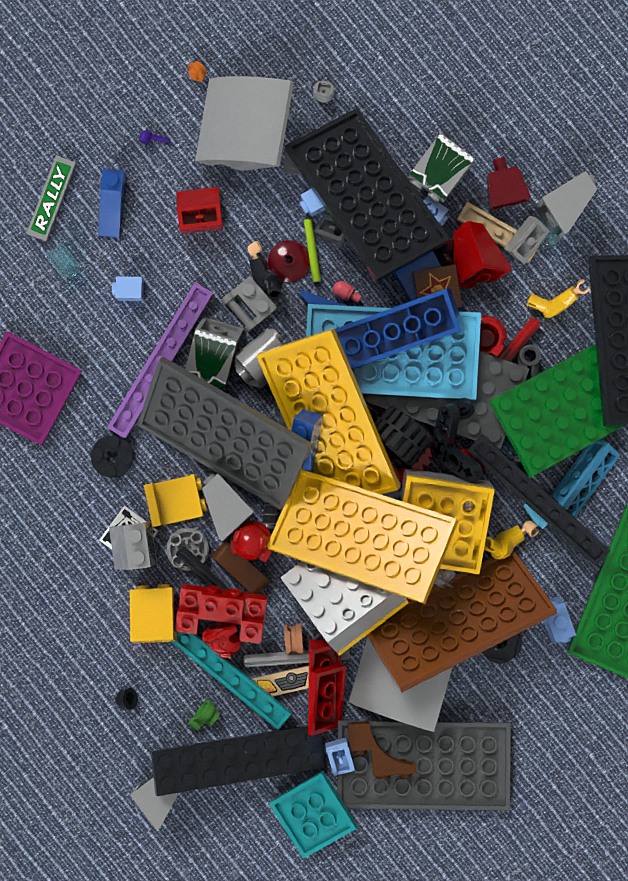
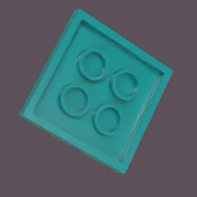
[269,771,358,859]

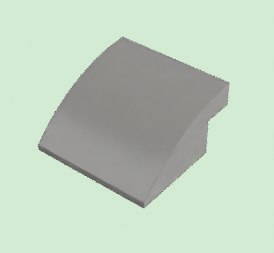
[195,76,294,171]
[349,637,452,732]

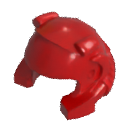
[479,315,507,357]
[230,520,272,563]
[202,621,243,658]

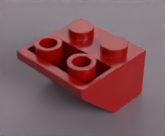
[176,187,223,234]

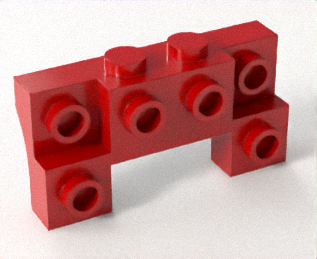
[175,584,268,644]

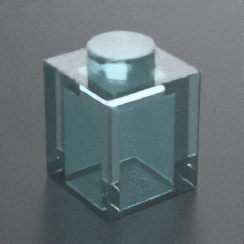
[46,243,82,279]

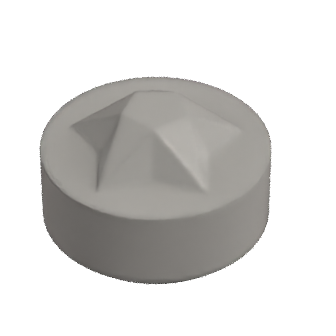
[313,81,335,102]

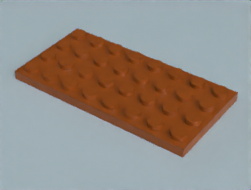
[366,550,557,693]

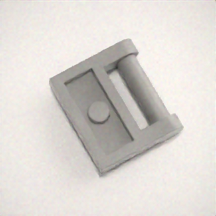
[221,276,277,333]

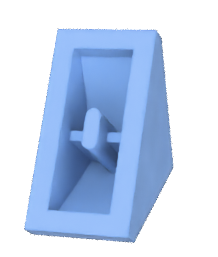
[325,738,355,776]

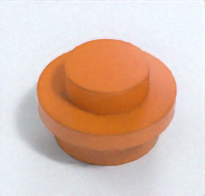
[188,61,207,82]

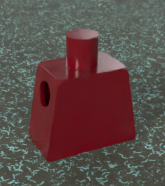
[486,157,531,211]

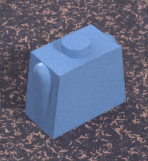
[544,596,576,644]

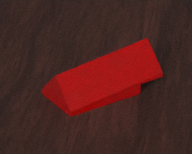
[308,639,347,736]

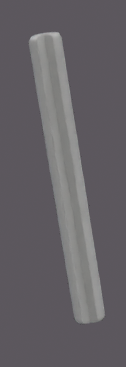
[244,649,350,667]

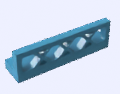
[551,439,620,517]

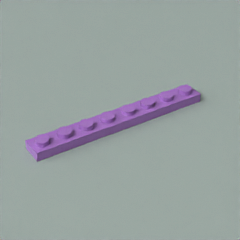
[107,282,213,439]

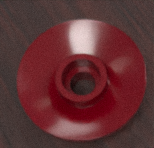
[268,240,310,282]

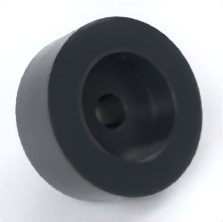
[453,398,475,420]
[115,688,138,710]

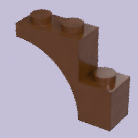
[347,721,417,779]

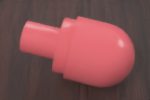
[333,281,362,303]

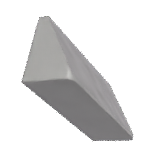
[504,216,550,264]

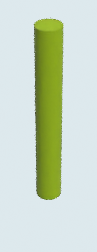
[304,219,321,283]

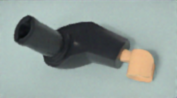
[248,241,283,300]

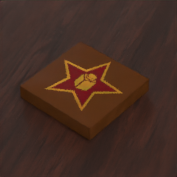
[412,264,462,308]

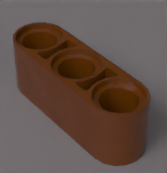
[211,540,271,594]

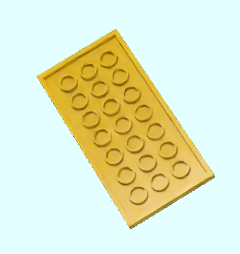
[256,328,401,495]
[267,469,458,604]

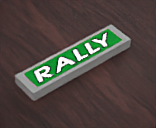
[26,155,77,242]

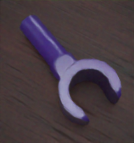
[139,130,169,145]

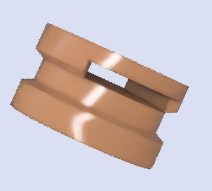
[284,623,303,654]

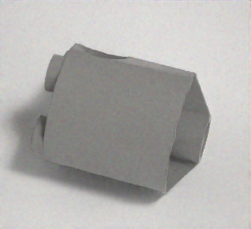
[234,328,282,388]

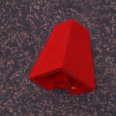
[453,221,512,289]

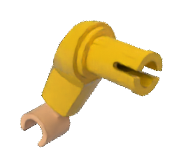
[526,279,590,318]
[484,521,539,560]

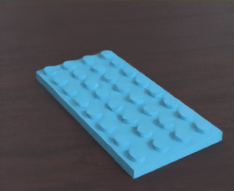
[306,304,481,400]

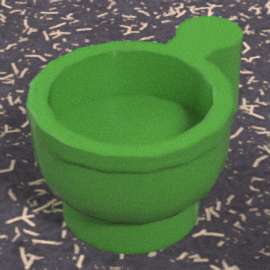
[188,700,220,731]

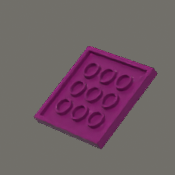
[0,331,83,446]

